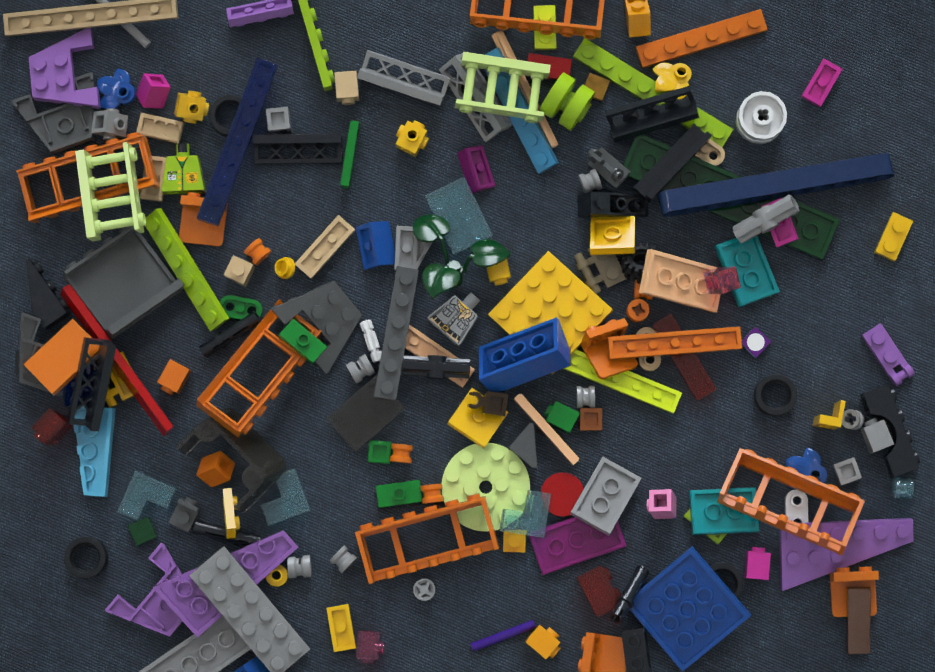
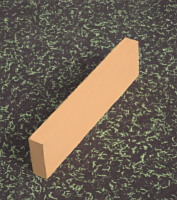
[405,324,475,388]
[514,394,579,466]

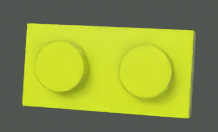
[533,5,557,50]

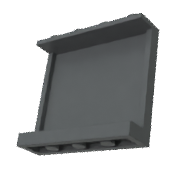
[63,226,184,340]

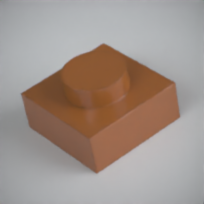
[580,408,602,431]

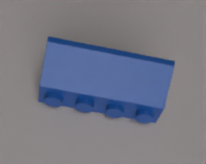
[479,317,571,393]

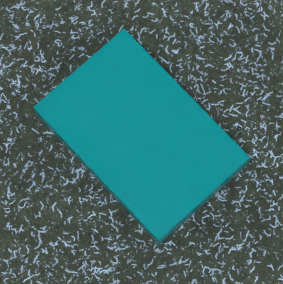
[714,236,780,308]
[689,487,759,535]

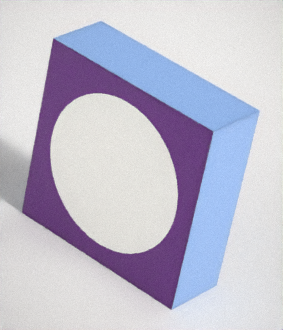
[742,327,771,358]

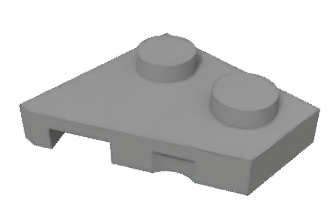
[394,226,432,271]

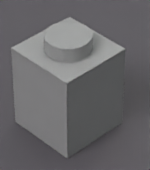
[860,418,894,453]

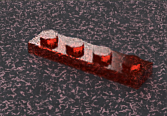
[652,314,717,401]

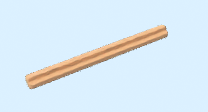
[492,31,558,149]

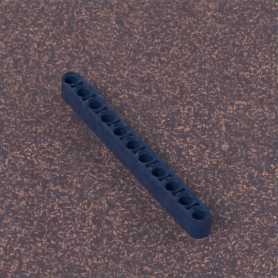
[658,153,895,217]

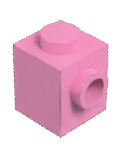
[647,489,676,519]

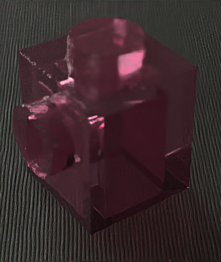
[704,266,741,294]
[356,630,384,663]

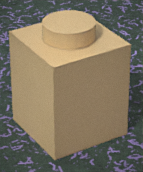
[335,71,359,105]
[224,255,255,287]

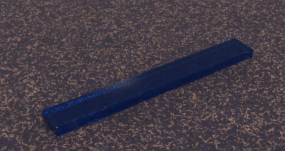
[197,58,278,227]

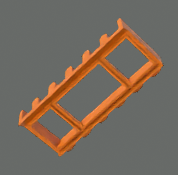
[470,0,605,39]
[16,132,160,224]
[196,299,322,438]
[717,448,865,555]
[355,493,500,584]

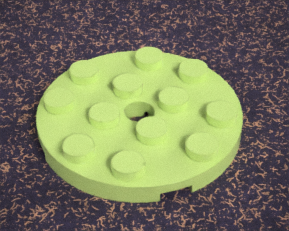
[442,443,530,532]

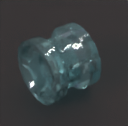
[892,477,914,500]

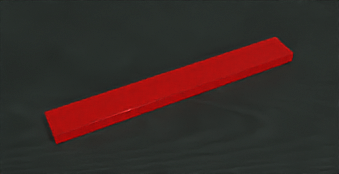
[60,284,173,437]

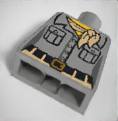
[427,292,480,347]

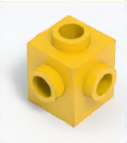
[174,91,209,124]
[396,120,429,157]

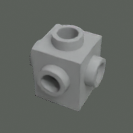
[91,108,128,141]

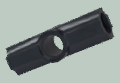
[403,355,470,379]

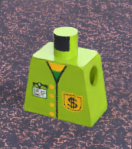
[162,143,206,195]

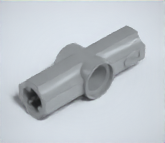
[732,195,800,243]

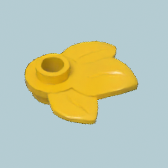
[653,63,692,99]

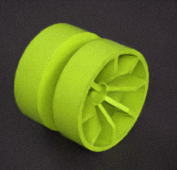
[539,72,595,131]

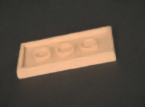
[639,249,725,313]

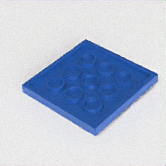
[630,546,751,672]

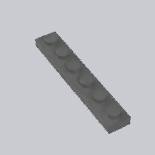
[374,266,419,401]

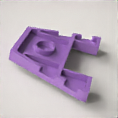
[29,28,101,109]
[105,543,183,637]

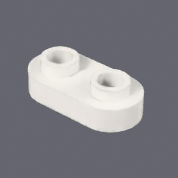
[785,489,808,523]

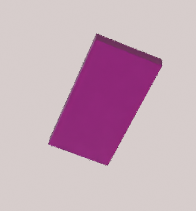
[528,517,626,575]

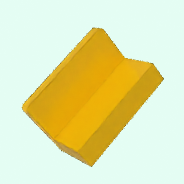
[813,400,845,430]

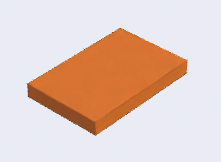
[23,319,99,396]

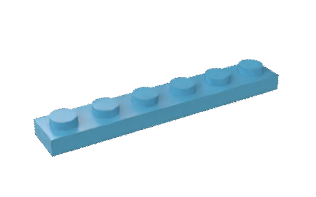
[484,48,559,174]

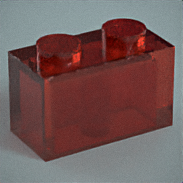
[31,408,73,445]
[576,565,621,618]

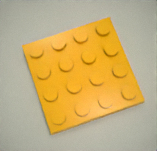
[488,251,613,375]

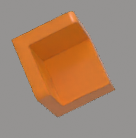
[196,451,235,487]

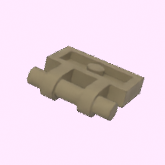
[574,248,627,294]

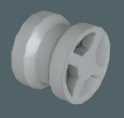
[578,169,602,193]
[576,386,595,408]
[329,545,357,573]
[413,579,435,601]

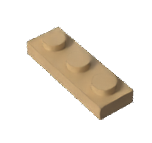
[295,215,355,279]

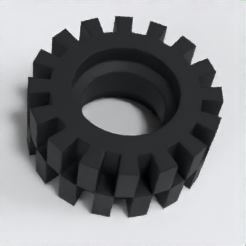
[621,242,659,284]

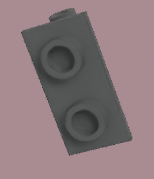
[588,147,631,189]

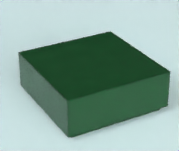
[128,517,158,546]

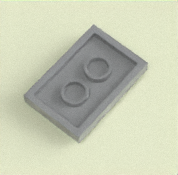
[570,457,641,536]

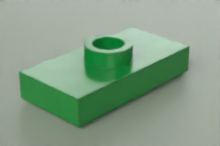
[278,319,327,365]
[376,480,422,508]

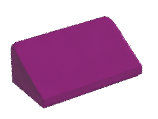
[458,145,496,194]

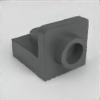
[169,497,201,532]

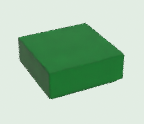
[368,440,392,464]

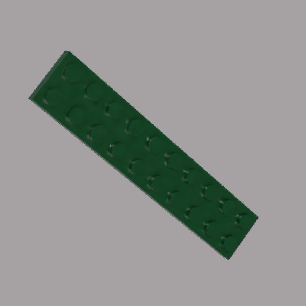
[623,135,840,260]

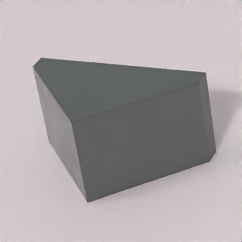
[509,423,537,469]

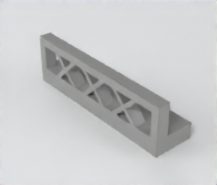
[357,50,451,106]
[439,51,513,142]

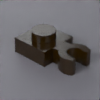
[467,391,508,416]

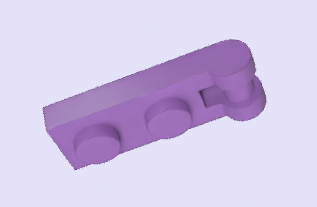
[861,323,915,387]

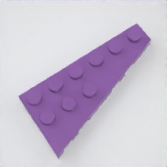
[779,518,913,591]
[152,530,298,638]

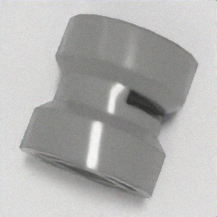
[346,354,376,384]
[287,555,311,578]

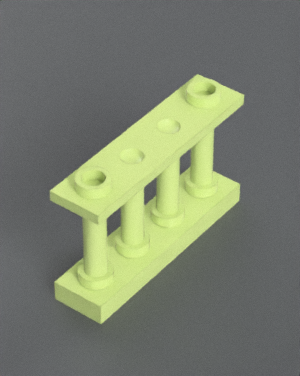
[455,52,551,123]
[75,142,146,241]

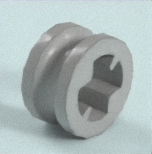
[842,409,864,430]

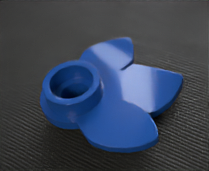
[97,68,136,109]
[786,448,827,490]

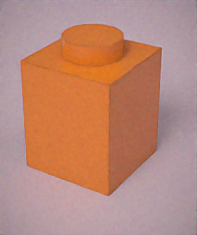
[157,359,192,395]

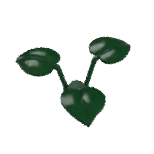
[413,215,510,299]

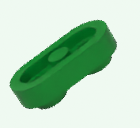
[220,295,263,320]

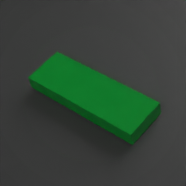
[340,120,360,189]

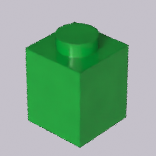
[544,401,580,434]

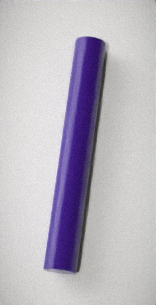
[470,620,536,652]

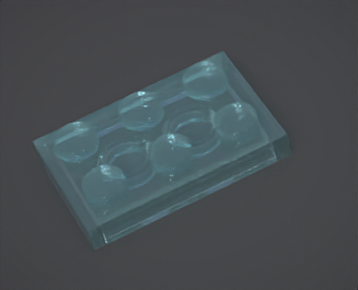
[425,177,493,255]

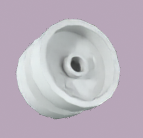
[735,91,787,144]

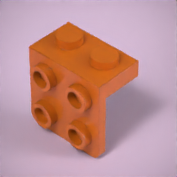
[179,192,228,247]
[581,318,638,379]
[830,566,879,617]
[578,632,626,672]

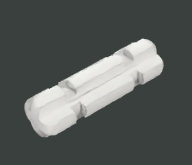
[360,320,382,363]

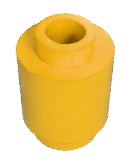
[486,259,511,286]

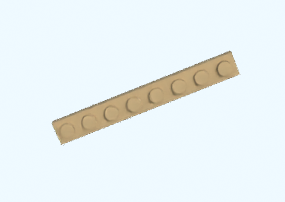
[3,0,179,37]

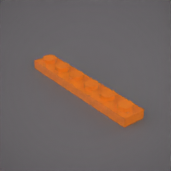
[636,9,768,69]
[607,326,742,360]

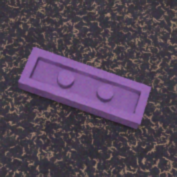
[226,0,294,27]

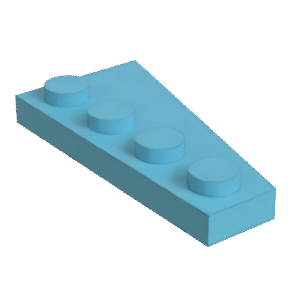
[73,406,116,497]

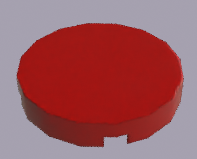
[540,472,584,517]

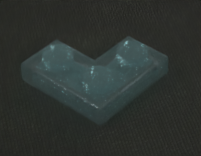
[261,469,311,526]
[117,471,177,521]
[499,490,551,538]

